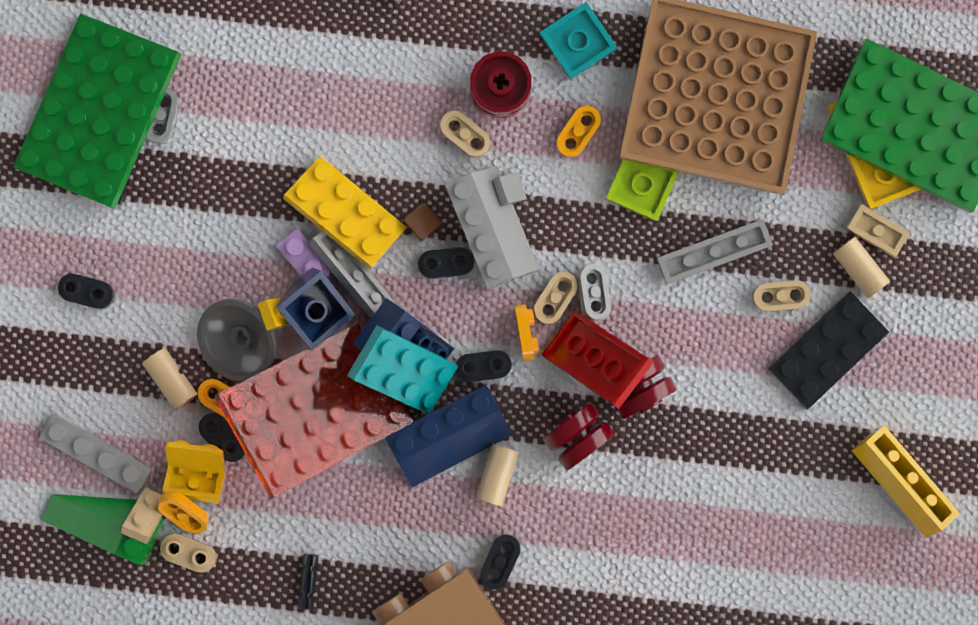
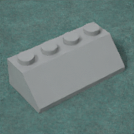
[444,166,539,291]

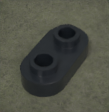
[418,247,474,279]
[58,273,115,310]
[456,350,512,382]
[198,413,247,462]
[480,534,521,589]

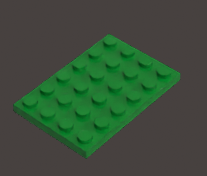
[13,13,182,209]
[819,38,978,213]

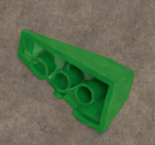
[42,494,166,565]

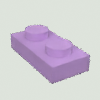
[276,228,332,278]

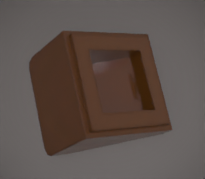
[403,203,443,242]

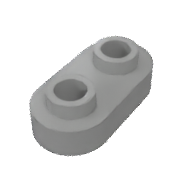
[146,88,179,144]
[577,264,611,321]

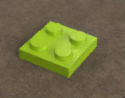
[605,160,679,222]

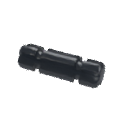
[298,553,318,610]

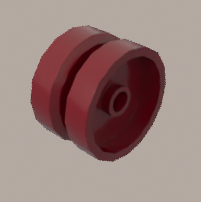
[470,51,532,119]
[616,355,678,420]
[542,402,616,471]

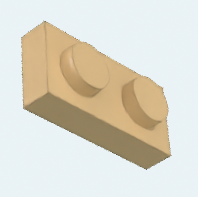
[846,204,910,258]
[121,487,163,544]

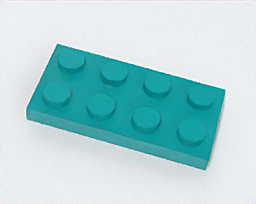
[348,325,458,414]

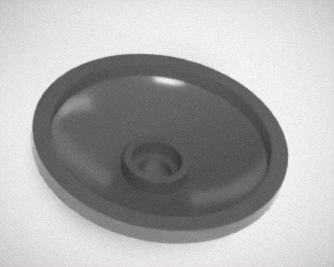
[197,298,276,381]

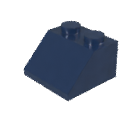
[276,267,355,351]

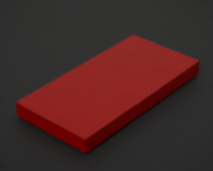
[541,310,653,409]

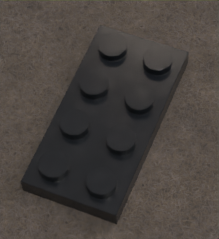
[768,291,889,410]

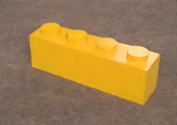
[852,425,960,538]

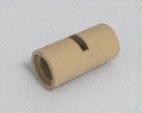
[833,237,890,298]
[142,348,198,411]
[475,443,519,506]

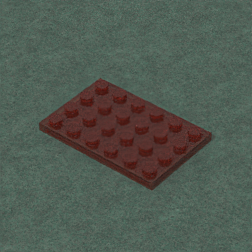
[215,323,413,499]

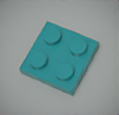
[539,2,617,81]

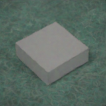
[493,173,527,206]

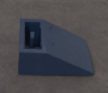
[353,298,455,359]

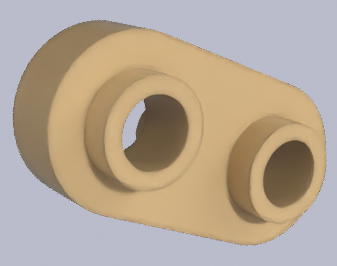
[440,111,490,158]
[534,272,578,324]
[753,280,810,312]
[160,533,217,573]

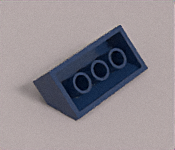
[385,385,512,487]

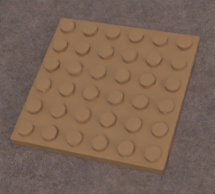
[618,0,818,195]

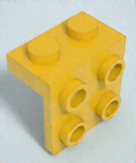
[162,440,226,504]

